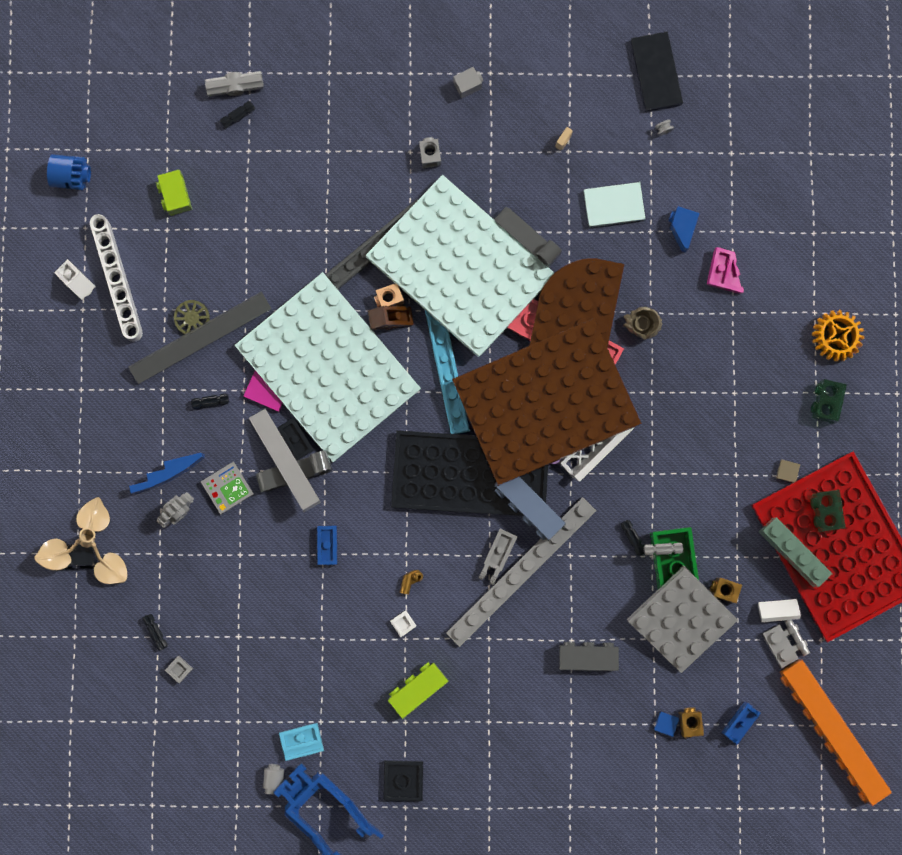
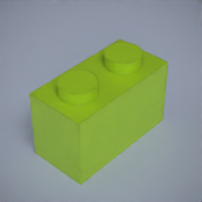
[156,170,192,216]

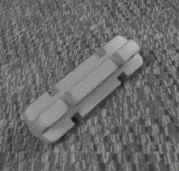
[644,543,683,555]

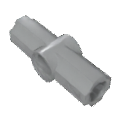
[205,71,264,97]

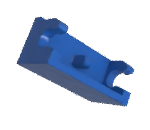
[721,702,761,745]

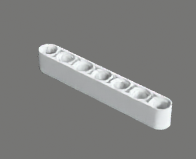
[90,214,143,342]

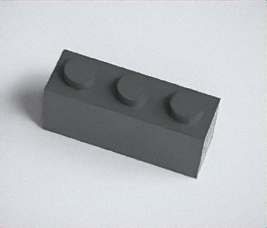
[559,642,619,671]

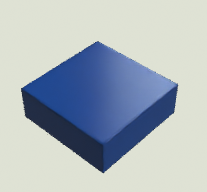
[654,711,679,737]

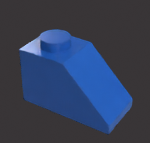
[668,206,700,253]

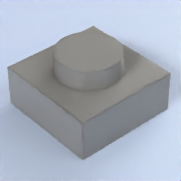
[165,656,193,683]

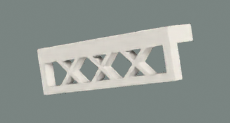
[559,428,634,482]

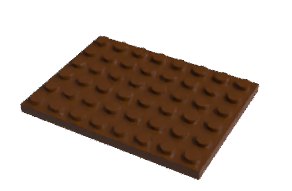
[452,318,642,486]

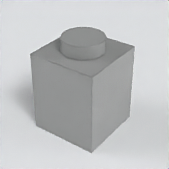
[453,67,483,99]

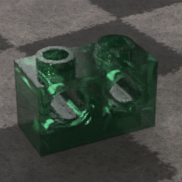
[811,379,847,423]
[810,490,846,532]

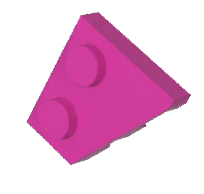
[706,247,744,294]

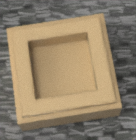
[555,127,572,151]

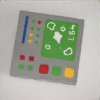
[201,461,254,515]

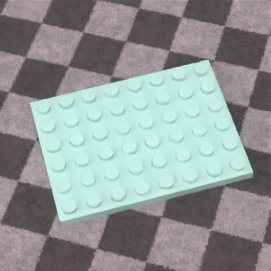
[366,175,554,357]
[235,272,421,462]

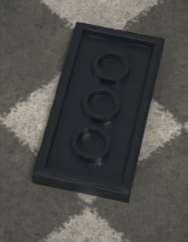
[631,31,683,112]

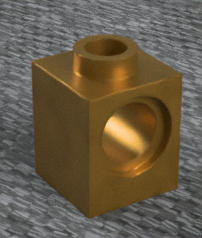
[710,578,742,604]
[679,707,704,738]

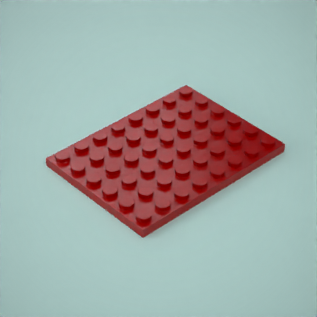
[751,451,902,642]

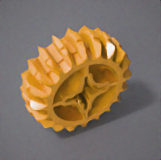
[812,310,864,362]

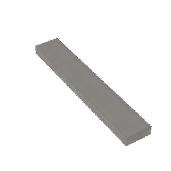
[249,409,321,512]

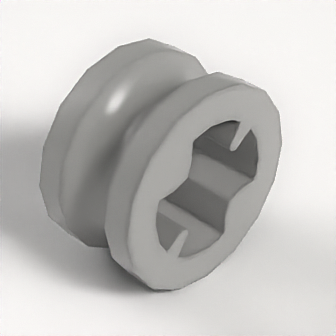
[655,120,674,136]

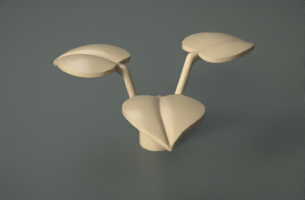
[35,497,127,584]

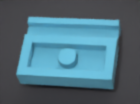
[279,723,324,761]

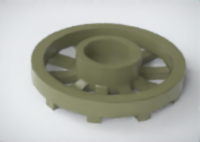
[174,300,210,334]

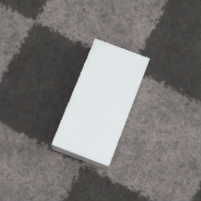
[758,599,801,622]

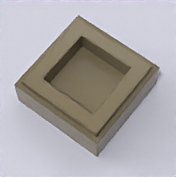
[776,460,800,483]

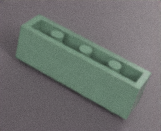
[759,517,832,587]

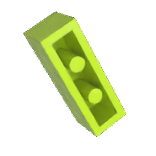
[388,662,448,719]

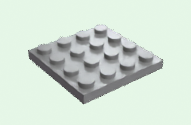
[627,566,738,673]

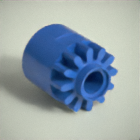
[47,154,91,190]

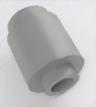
[263,764,284,794]

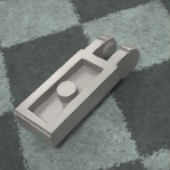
[479,529,518,585]

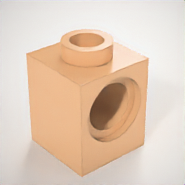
[374,283,404,307]

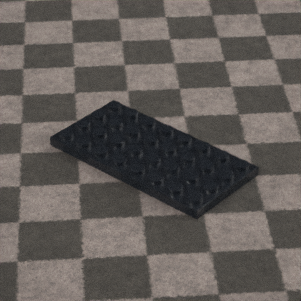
[391,430,548,516]

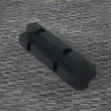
[220,101,255,128]
[191,393,229,409]
[621,520,645,556]
[142,614,168,651]

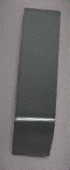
[494,207,562,268]
[256,451,333,493]

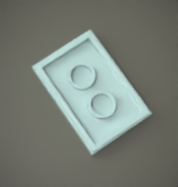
[584,182,645,228]

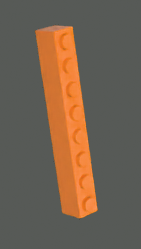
[780,659,892,806]

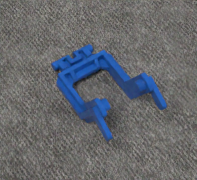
[273,763,384,855]

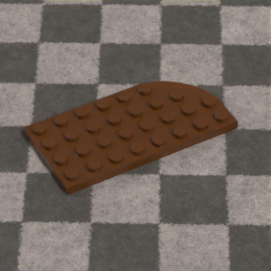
[530,258,624,348]

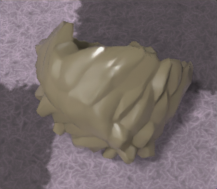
[623,307,662,340]

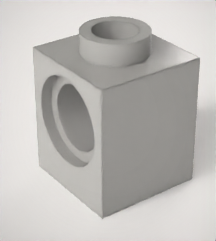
[419,137,441,168]

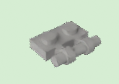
[761,620,810,668]

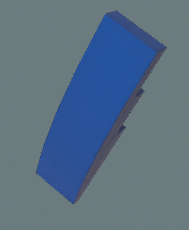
[129,453,205,495]

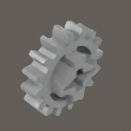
[157,492,194,528]

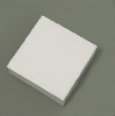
[390,610,417,637]

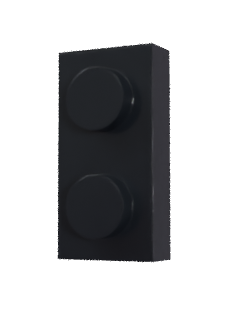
[278,418,314,460]

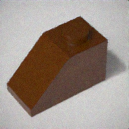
[368,306,414,330]

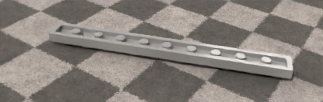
[446,497,596,647]

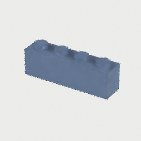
[494,477,566,541]

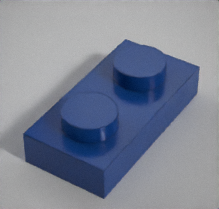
[317,526,337,565]

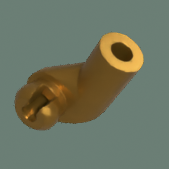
[400,570,423,595]

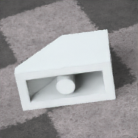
[54,259,95,299]

